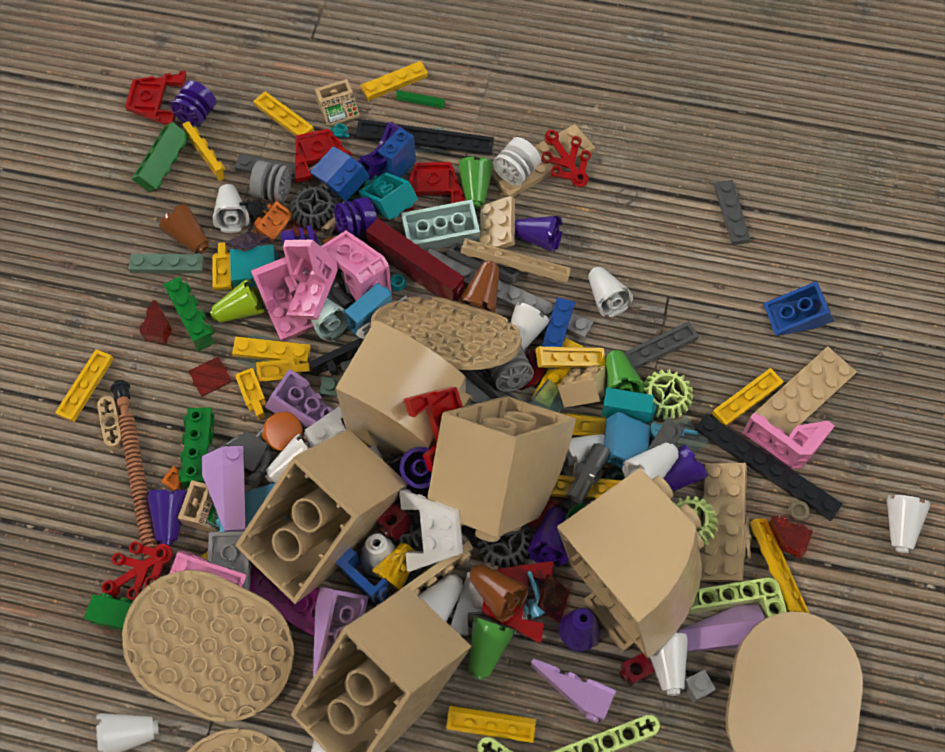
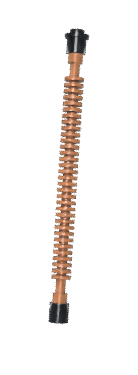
[110,380,160,584]

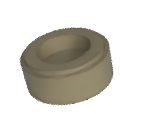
[788,501,810,522]

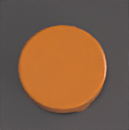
[262,412,303,451]

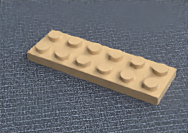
[491,124,595,197]
[749,346,857,436]
[700,463,747,583]
[382,541,473,603]

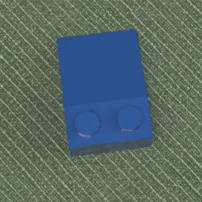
[310,146,370,201]
[763,281,834,336]

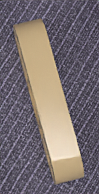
[97,396,123,450]

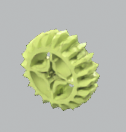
[643,369,694,420]
[672,495,718,545]

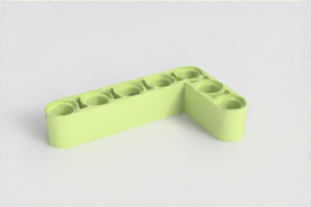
[688,578,787,618]

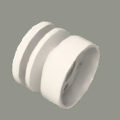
[493,137,541,186]

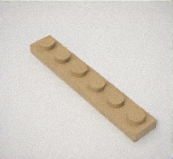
[461,238,571,283]

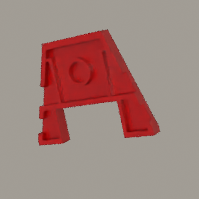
[125,71,187,125]
[295,129,359,183]
[403,162,465,211]
[403,386,463,472]
[481,561,554,644]

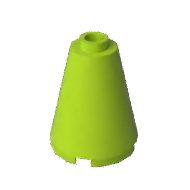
[210,279,265,323]

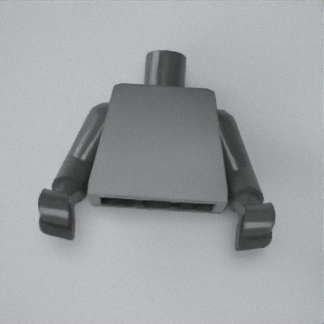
[208,428,272,486]

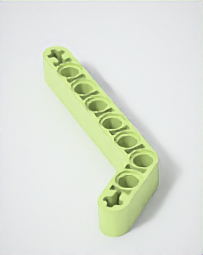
[478,715,660,752]

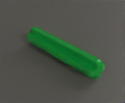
[396,90,445,109]

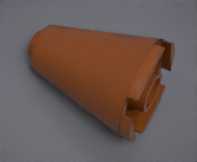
[159,204,209,254]
[459,261,500,313]
[469,564,528,622]

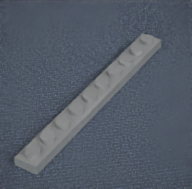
[427,248,593,340]

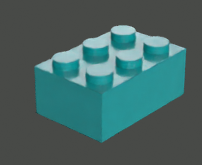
[358,172,418,220]

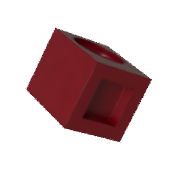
[376,503,413,541]
[619,653,655,687]

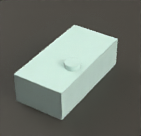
[401,200,480,251]

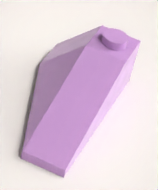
[265,369,345,428]
[202,446,245,532]
[313,587,368,676]
[677,604,765,652]
[531,659,616,723]

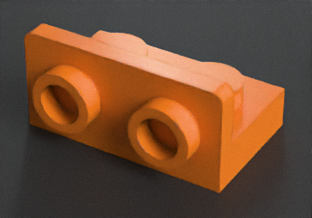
[253,201,293,242]

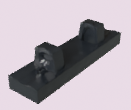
[309,338,364,376]

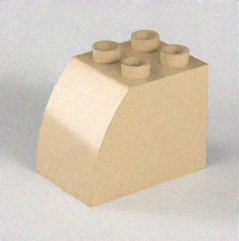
[335,320,472,456]
[427,396,576,541]
[235,429,408,604]
[557,468,704,658]
[291,587,472,752]

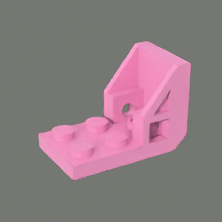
[321,231,392,301]
[283,240,338,320]
[251,257,314,342]
[742,413,835,469]
[170,550,247,587]

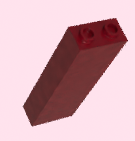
[366,218,465,302]

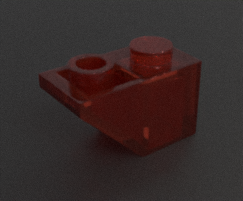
[140,300,172,345]
[768,515,813,559]

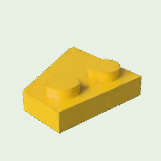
[373,543,415,590]

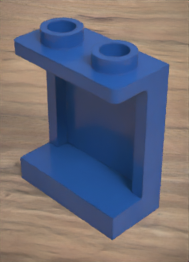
[378,128,416,178]
[336,547,390,606]

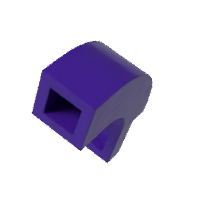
[358,122,406,180]

